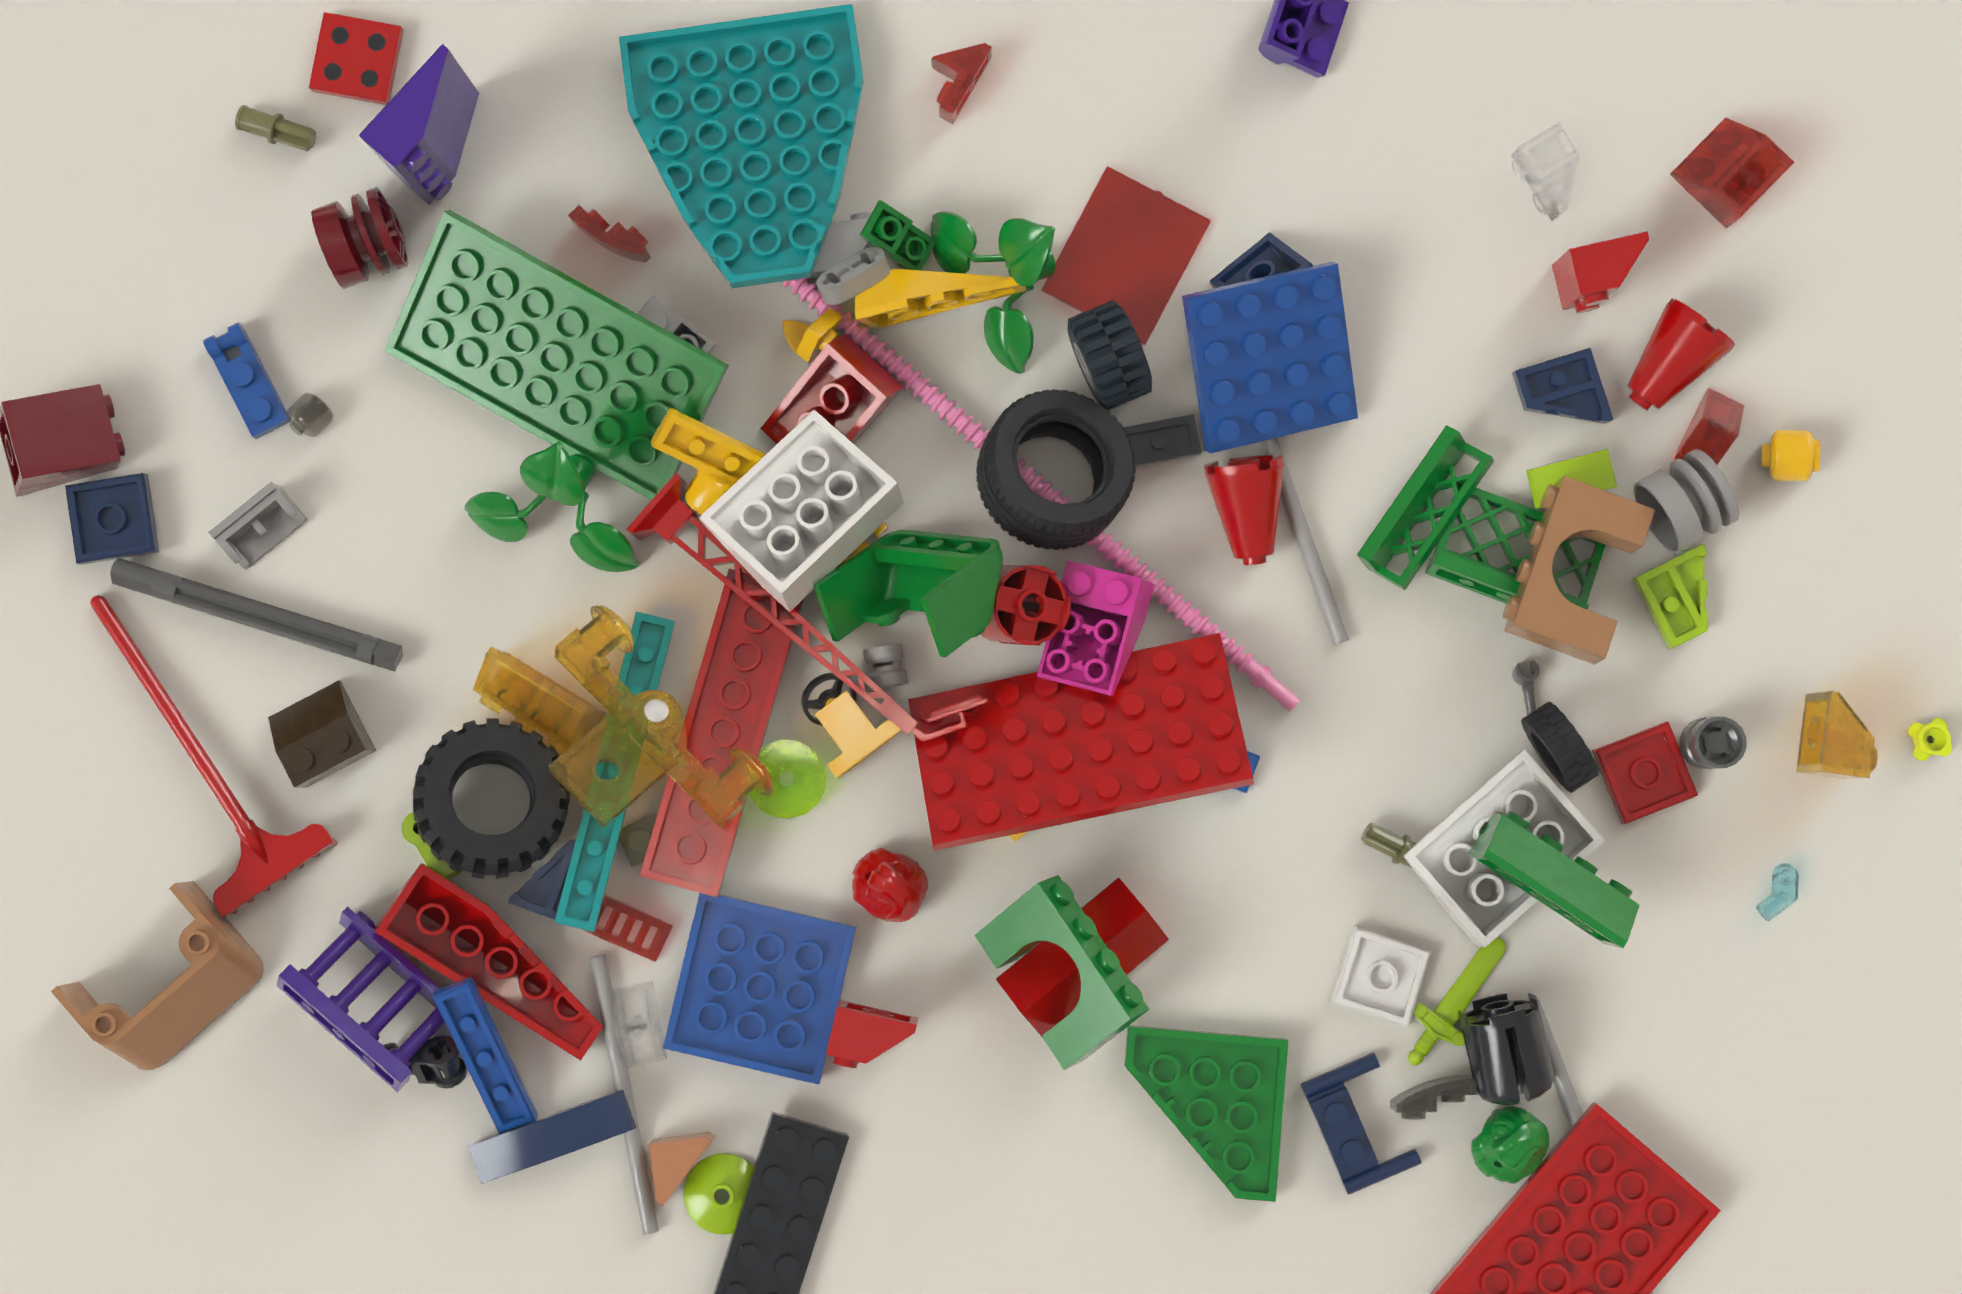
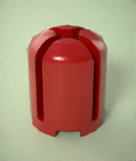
[981,565,1071,646]

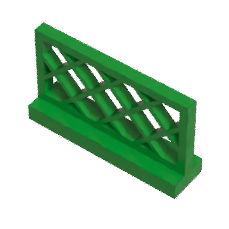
[1425,485,1605,610]

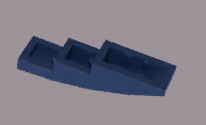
[468,1090,637,1184]

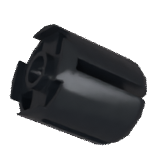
[1458,993,1554,1106]

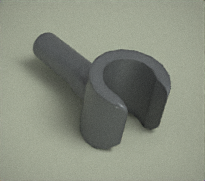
[1512,660,1540,715]

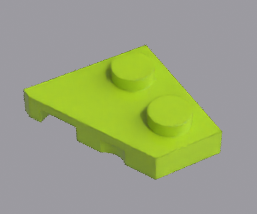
[1632,543,1708,649]

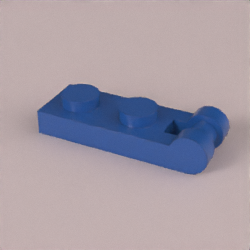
[203,322,291,439]

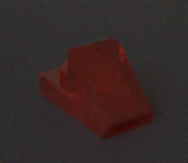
[931,43,992,124]

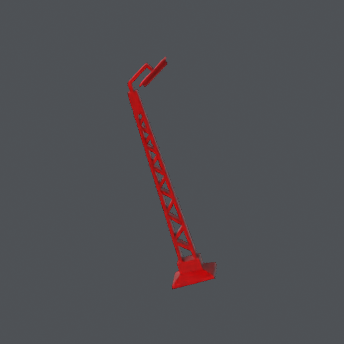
[626,472,988,742]

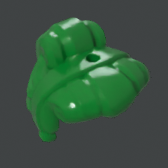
[1471,1106,1550,1184]

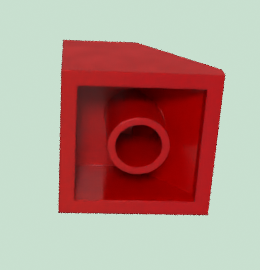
[1552,231,1649,314]
[826,1000,918,1068]

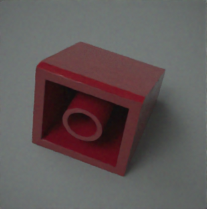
[0,384,125,497]

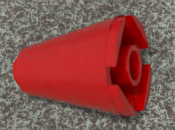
[1627,298,1736,411]
[1204,455,1284,565]

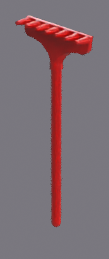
[90,595,337,917]

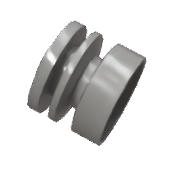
[1633,449,1740,555]

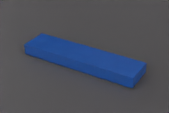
[432,977,538,1134]

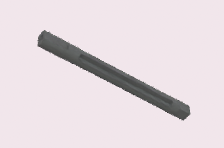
[110,558,403,672]

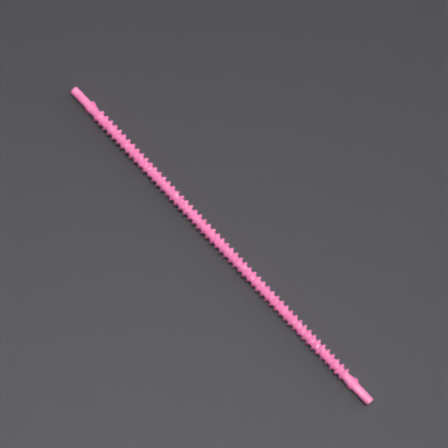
[783,278,1300,711]

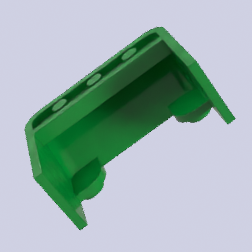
[813,530,1003,658]

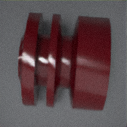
[311,187,409,289]

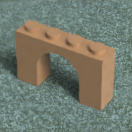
[1503,476,1655,665]

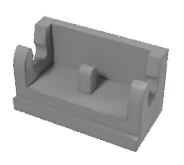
[208,482,308,570]

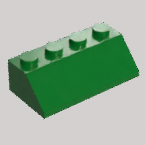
[1467,811,1640,948]

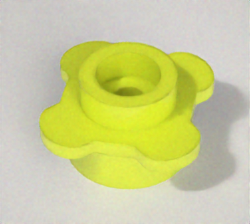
[1908,718,1952,761]

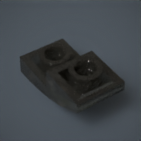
[1390,1074,1477,1120]

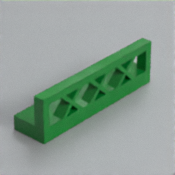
[1357,425,1494,590]

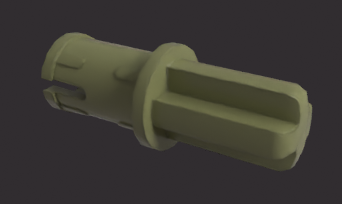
[235,105,316,151]
[1361,823,1417,868]

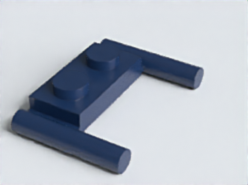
[1300,1052,1422,1195]

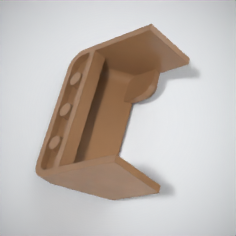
[51,881,264,1070]

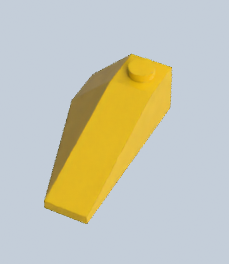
[854,269,1026,330]

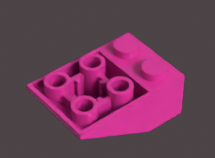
[1037,560,1155,696]

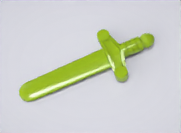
[1408,937,1506,1066]

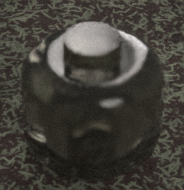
[287,392,333,437]

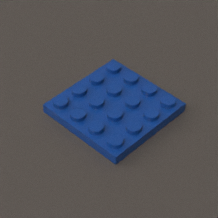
[1182,262,1358,454]
[663,893,856,1085]

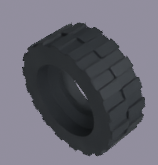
[1521,702,1599,793]

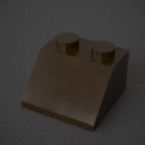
[268,680,377,788]

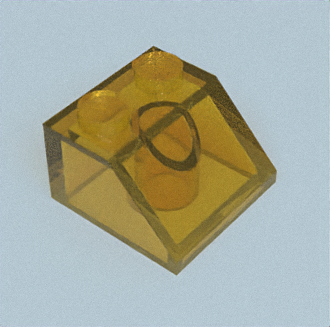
[1796,691,1878,779]

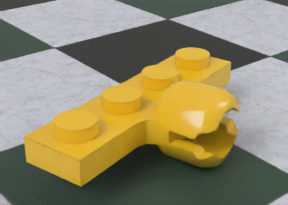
[651,407,766,515]

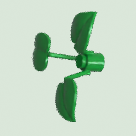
[931,211,1056,374]
[464,441,640,572]

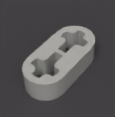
[816,247,891,305]

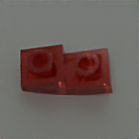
[568,205,651,263]

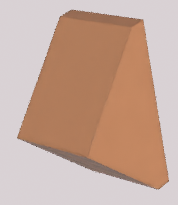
[649,1132,716,1207]

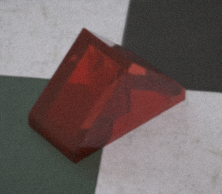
[1673,388,1744,465]

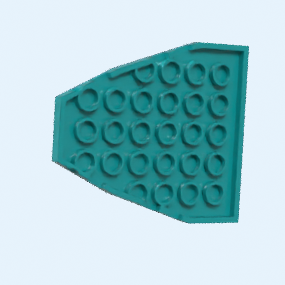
[619,4,864,289]

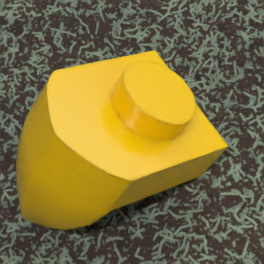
[782,307,843,364]

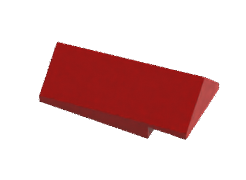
[996,877,1169,1037]

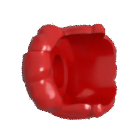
[852,848,928,922]

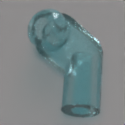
[1756,863,1799,922]

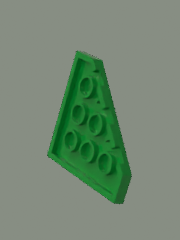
[1124,1025,1288,1202]

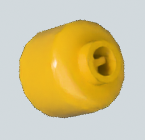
[1761,430,1820,481]

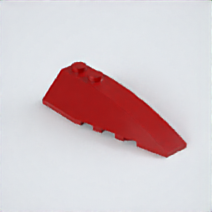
[375,863,603,1061]

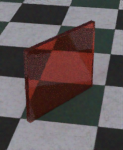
[1041,166,1211,345]

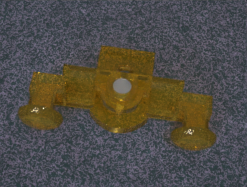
[548,605,773,828]

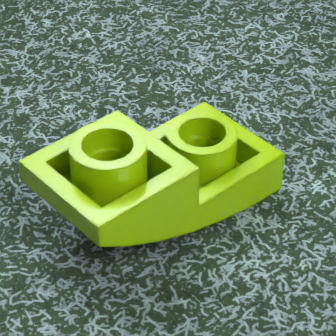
[1526,449,1617,509]

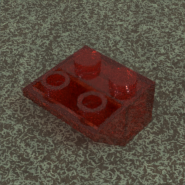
[1670,117,1794,228]

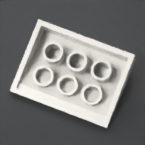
[699,410,904,612]
[1403,749,1605,948]

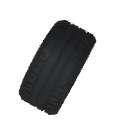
[976,389,1136,550]

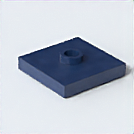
[65,473,159,565]

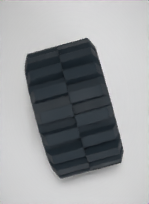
[1067,300,1152,410]

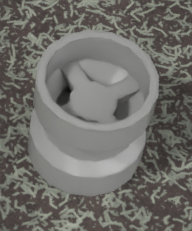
[863,644,908,690]

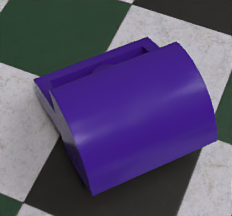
[1258,0,1349,78]

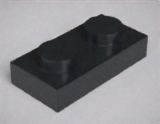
[1123,414,1202,467]

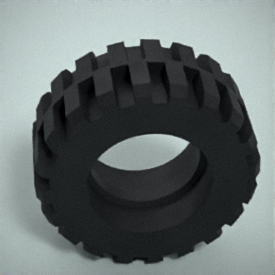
[413,718,570,879]

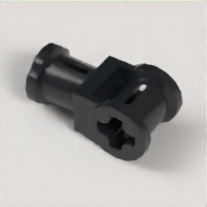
[384,1035,467,1089]

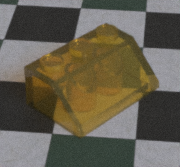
[473,646,606,755]

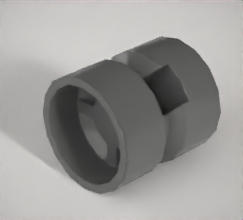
[1680,717,1746,769]

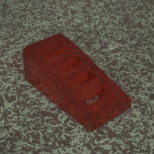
[584,894,674,962]

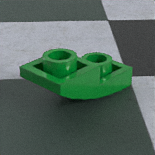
[860,200,936,271]

